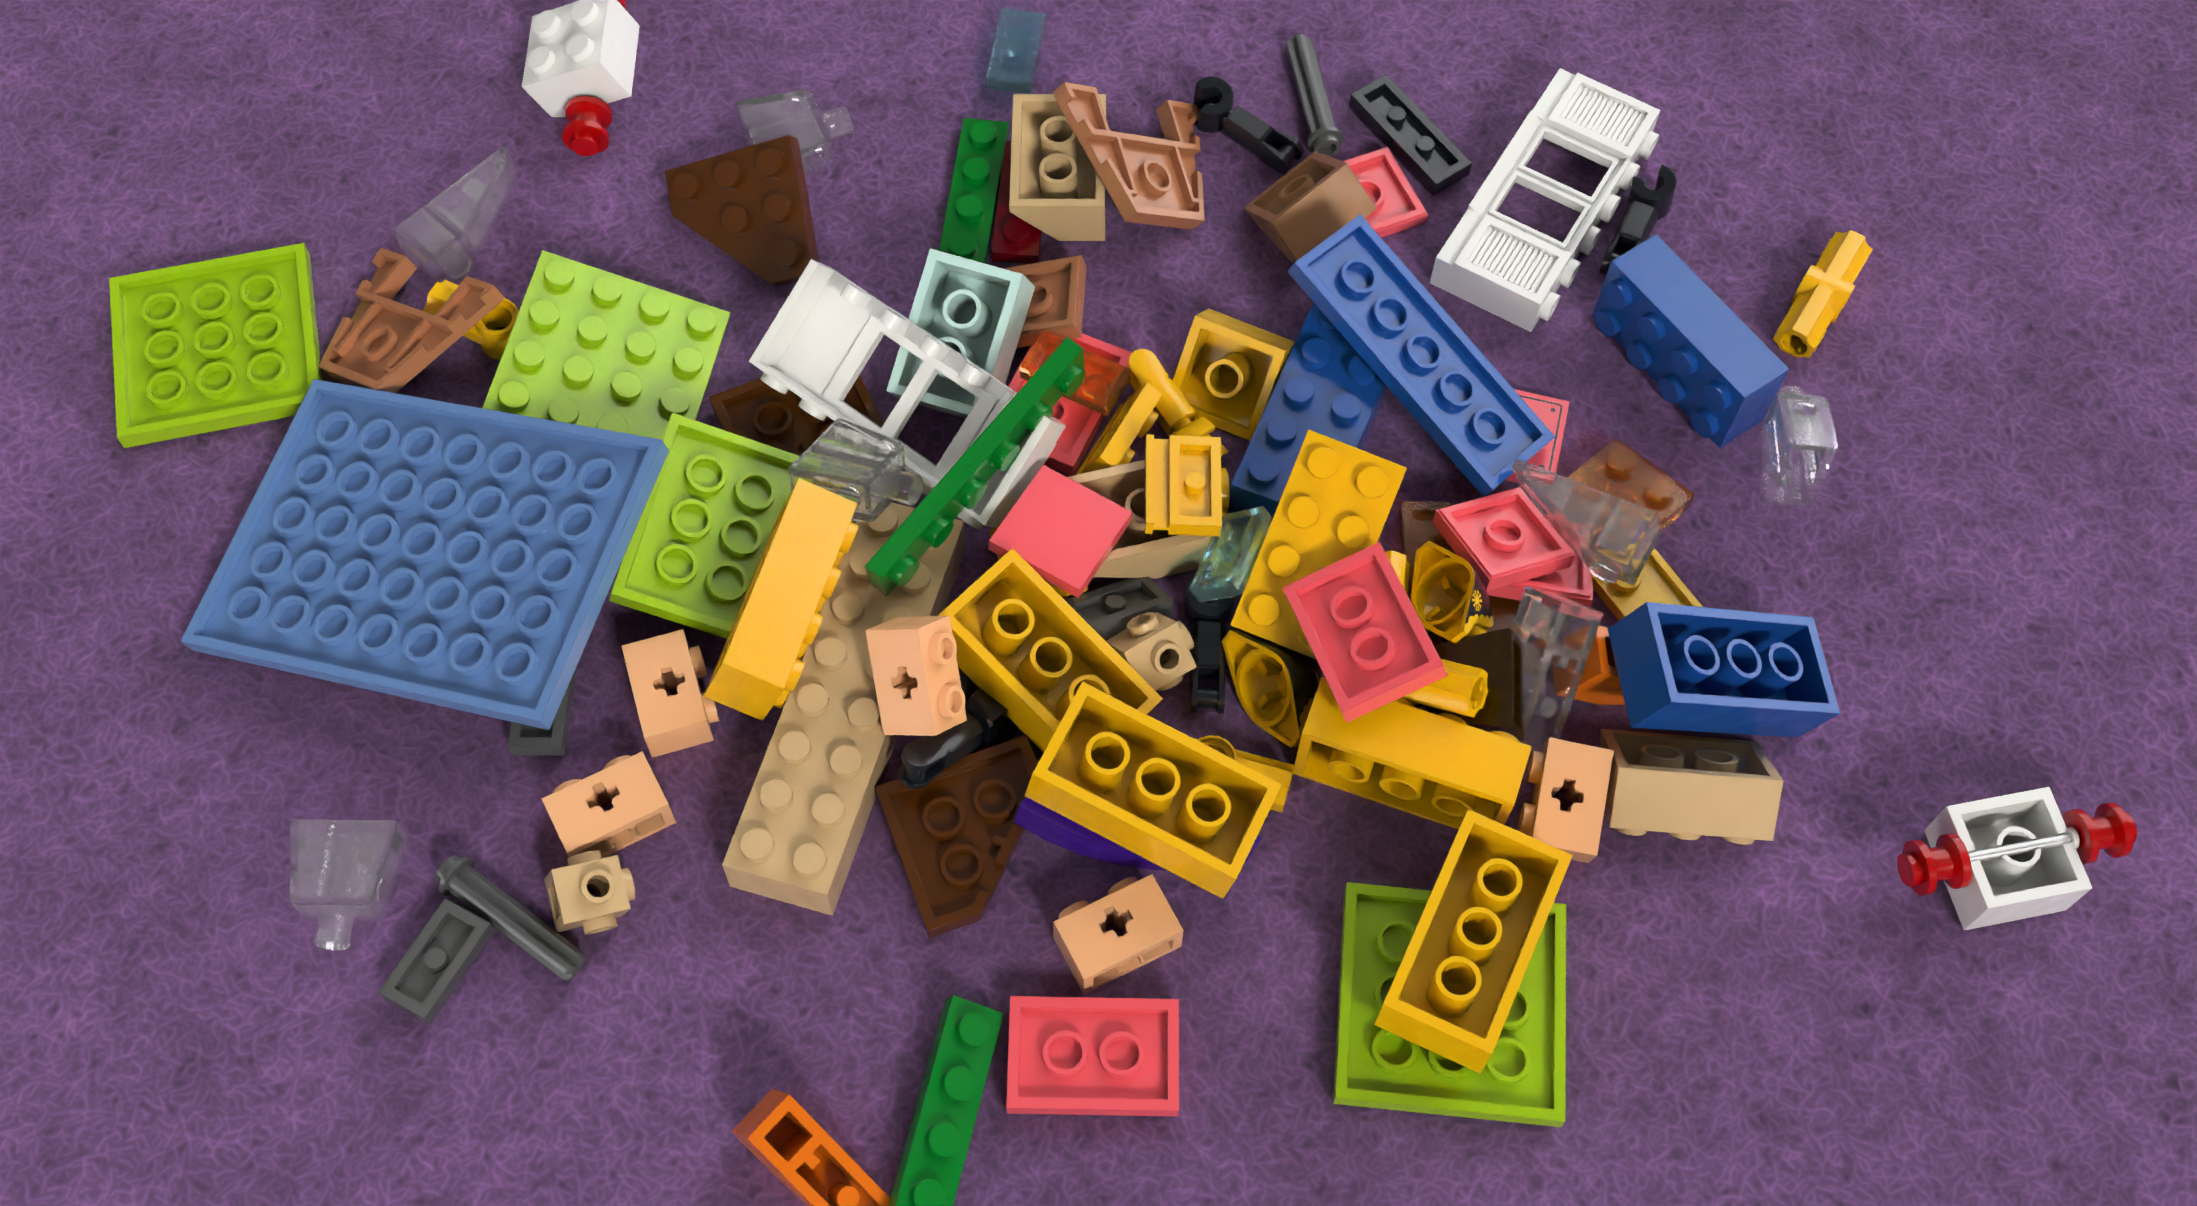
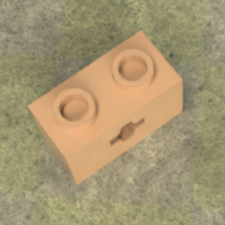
[865,616,967,736]
[621,629,720,758]
[1518,737,1614,863]
[542,751,676,858]
[1053,874,1184,995]

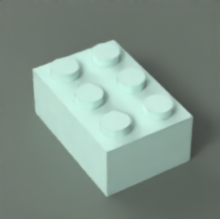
[886,248,1035,419]

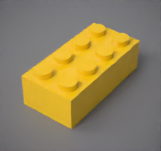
[1230,429,1407,659]
[703,478,859,721]
[938,548,1163,753]
[1293,677,1532,830]
[1025,681,1282,899]
[1374,809,1573,1073]

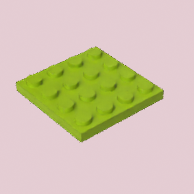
[109,243,323,448]
[482,250,731,440]
[609,413,866,661]
[1333,882,1566,1127]

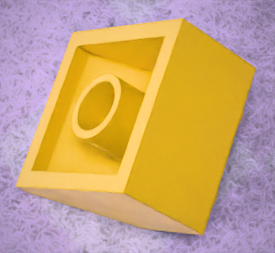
[1173,309,1295,441]

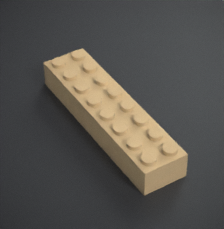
[722,495,966,916]

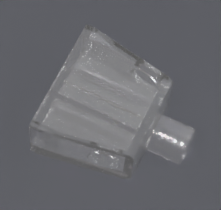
[736,89,853,177]
[1759,386,1838,508]
[789,418,923,523]
[290,819,409,950]

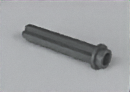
[1286,33,1343,157]
[434,855,585,980]

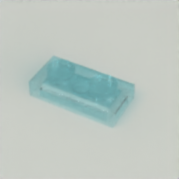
[986,8,1046,94]
[1189,506,1273,603]

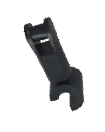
[1193,76,1304,175]
[1600,164,1677,274]
[1184,570,1234,714]
[898,687,1019,789]

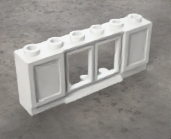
[1430,68,1661,332]
[749,259,1066,530]

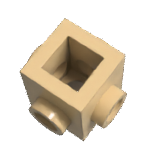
[1106,612,1197,691]
[544,850,635,935]

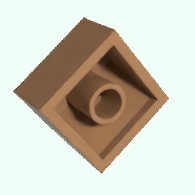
[1243,151,1377,263]

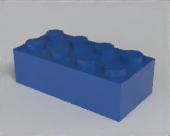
[1592,234,1790,448]
[1607,602,1840,737]

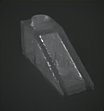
[393,146,518,283]
[1512,458,1662,586]
[1512,586,1603,757]

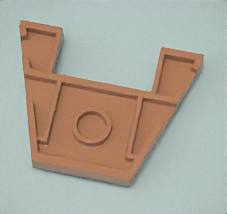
[1053,82,1205,229]
[319,248,505,393]

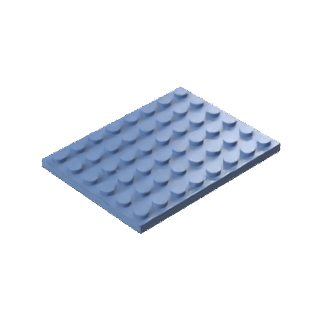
[180,379,669,730]

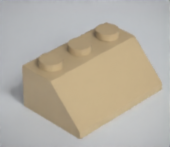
[1009,94,1106,241]
[1600,729,1783,845]

